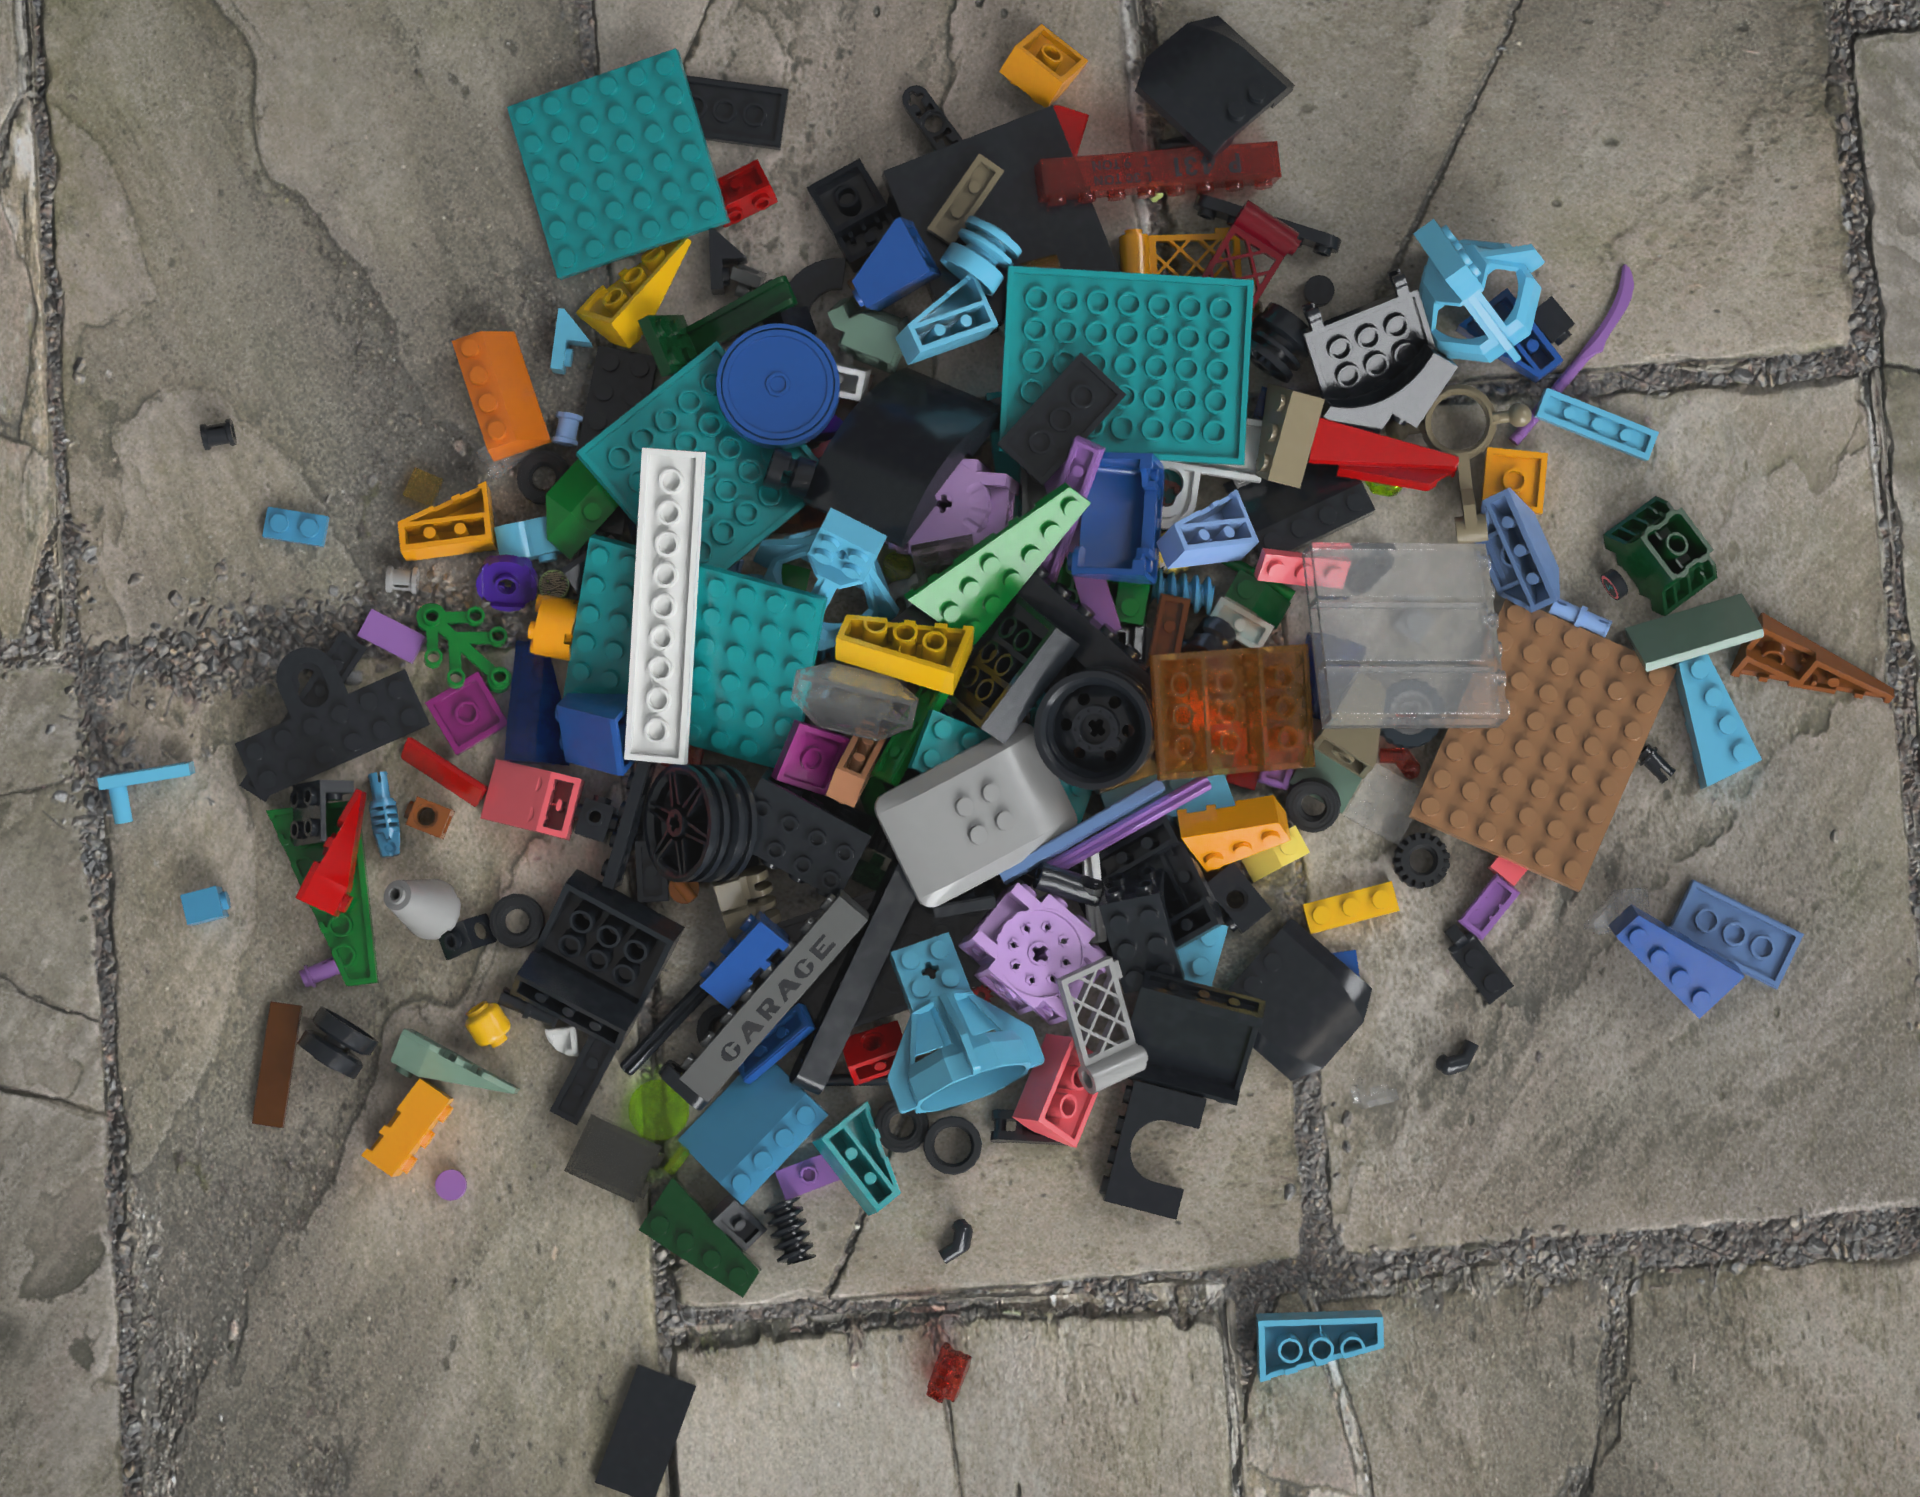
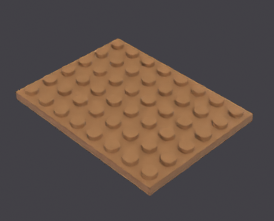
[1409,598,1677,892]

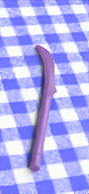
[1509,264,1634,446]

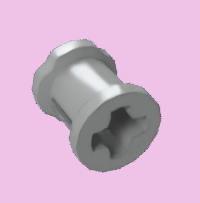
[385,565,420,594]

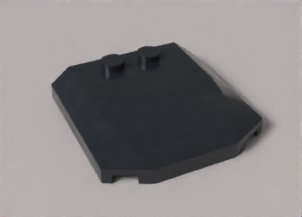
[1135,16,1295,162]
[1078,815,1223,960]
[1227,917,1372,1081]

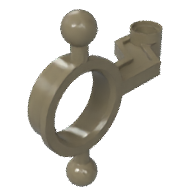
[1385,384,1532,545]

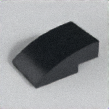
[806,158,895,273]

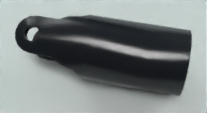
[1033,862,1104,907]

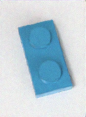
[262,507,329,547]

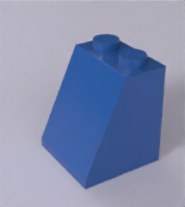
[852,217,942,312]
[555,693,636,776]

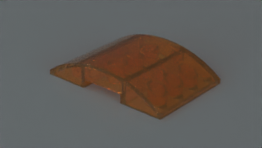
[1149,644,1316,781]

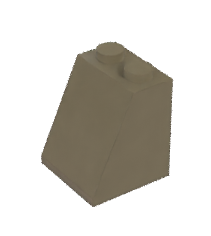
[1311,674,1385,779]

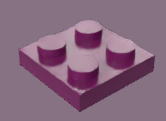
[425,671,510,756]
[771,720,850,796]

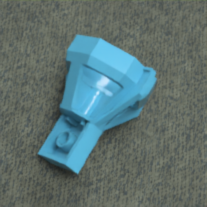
[1413,219,1545,363]
[753,508,900,651]
[887,932,1045,1114]

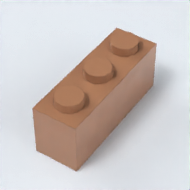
[826,720,890,808]

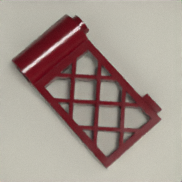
[1200,200,1301,321]

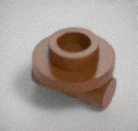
[669,881,700,904]

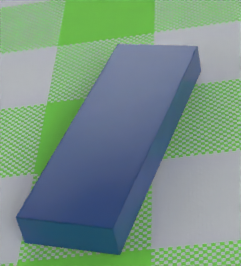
[738,1003,816,1084]

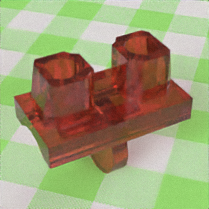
[926,1342,972,1403]

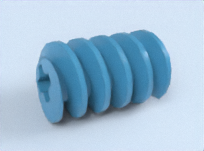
[1149,568,1215,616]

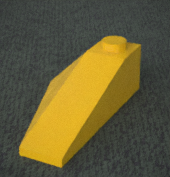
[576,237,691,349]

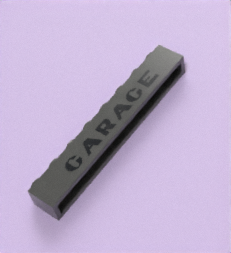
[679,889,869,1103]

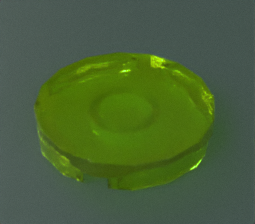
[628,1079,690,1140]

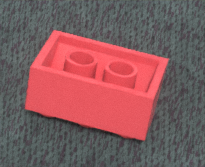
[1012,1034,1098,1148]

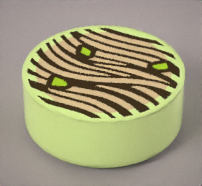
[539,570,570,598]

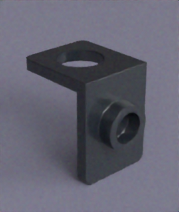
[439,913,497,960]

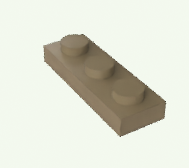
[927,153,1004,245]

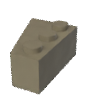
[1255,383,1325,488]

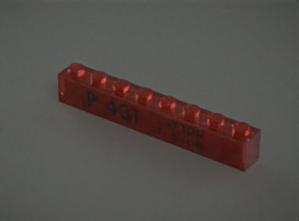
[1034,141,1282,206]

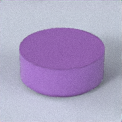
[435,1169,467,1201]

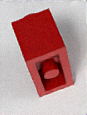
[842,1020,903,1086]

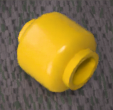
[465,1000,511,1048]

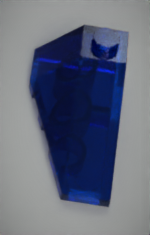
[504,641,570,766]

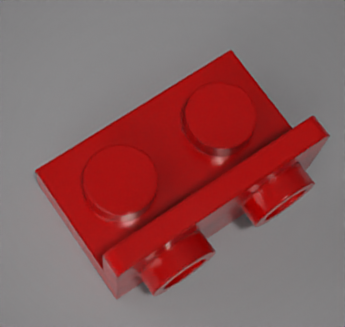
[717,159,778,228]

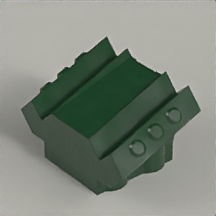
[1603,496,1718,616]

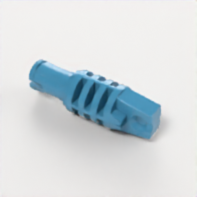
[368,771,401,858]

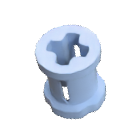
[551,411,583,447]

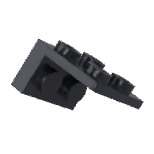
[290,780,354,846]

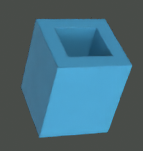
[180,886,231,926]

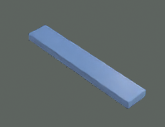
[999,778,1166,885]

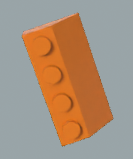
[452,331,551,462]

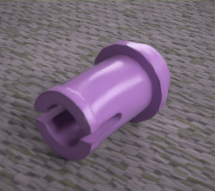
[299,956,341,988]

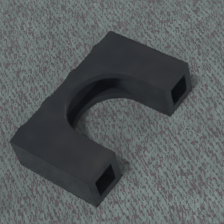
[1099,1080,1207,1220]

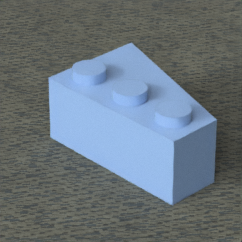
[1156,489,1259,569]

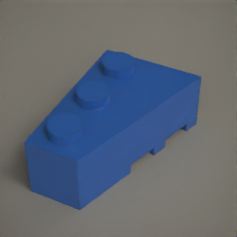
[1456,288,1563,384]
[699,911,789,1010]

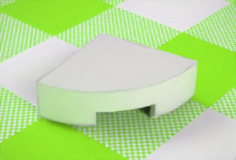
[545,1026,580,1056]

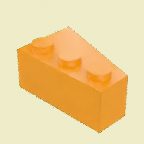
[398,481,497,562]
[1177,795,1291,872]
[361,1078,454,1177]

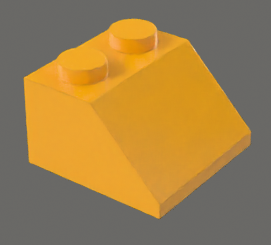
[999,24,1088,108]

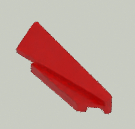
[1308,418,1459,491]

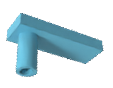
[97,761,196,824]

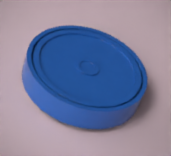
[716,323,840,449]

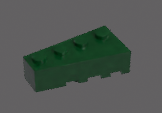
[639,1177,762,1298]

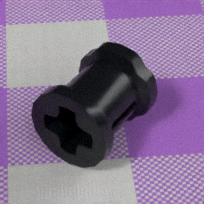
[200,418,237,450]

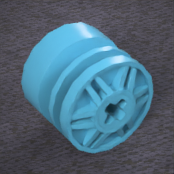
[940,216,1022,296]

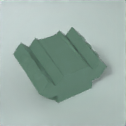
[827,295,910,374]

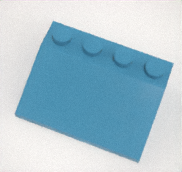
[678,1063,830,1205]

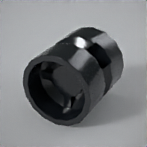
[763,447,817,499]
[1182,616,1236,674]

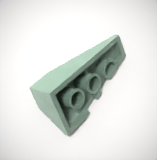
[391,1028,520,1094]

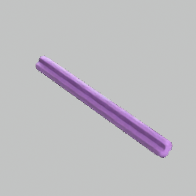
[1046,775,1212,870]

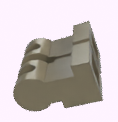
[712,865,782,940]

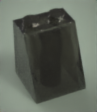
[564,1114,665,1202]

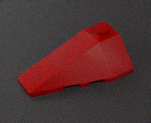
[295,788,367,917]

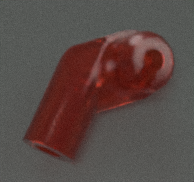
[1379,748,1421,779]

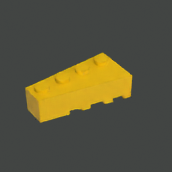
[835,614,974,696]

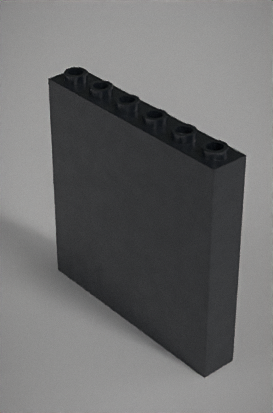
[882,105,1120,335]

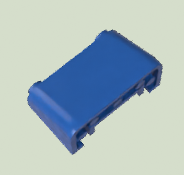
[1067,452,1165,584]

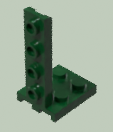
[638,275,798,377]

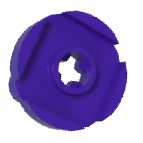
[476,555,539,612]

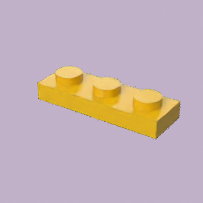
[1302,881,1400,934]

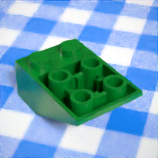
[1057,556,1153,627]

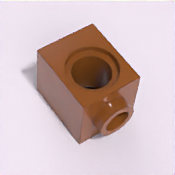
[404,796,455,840]

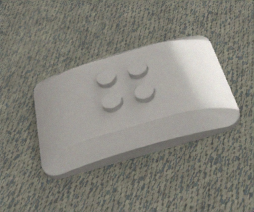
[874,722,1077,907]

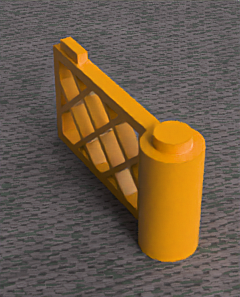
[1119,227,1242,278]

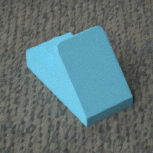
[550,308,593,375]

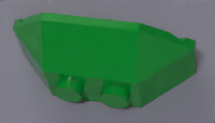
[545,459,619,560]

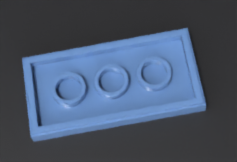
[1668,879,1804,989]

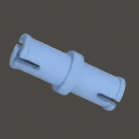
[1549,599,1612,638]

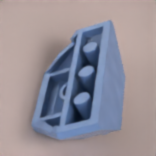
[1475,488,1560,613]

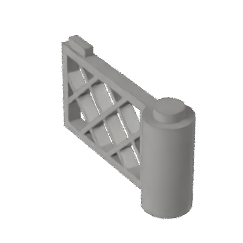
[1056,956,1148,1094]

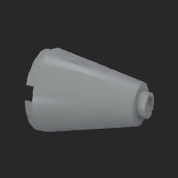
[384,879,461,940]

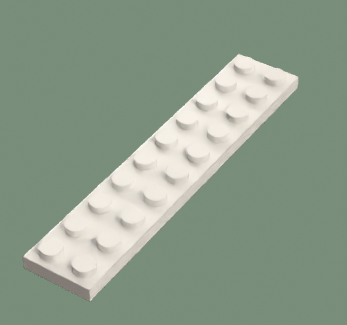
[624,447,706,765]

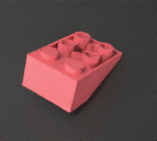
[480,759,585,841]

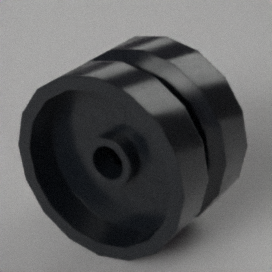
[297,1006,379,1079]

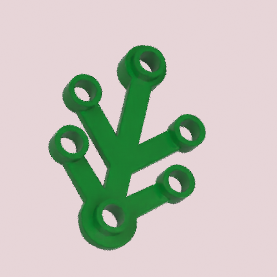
[416,603,512,694]

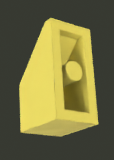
[1241,825,1310,883]

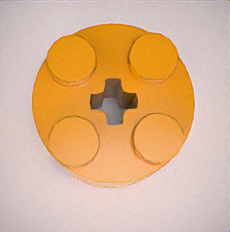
[528,594,579,661]

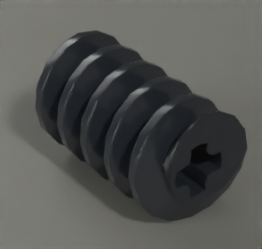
[764,1197,816,1265]

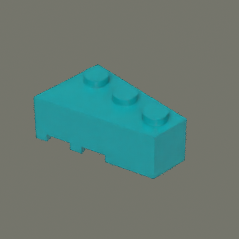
[812,1101,901,1216]

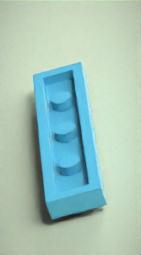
[1534,388,1659,461]

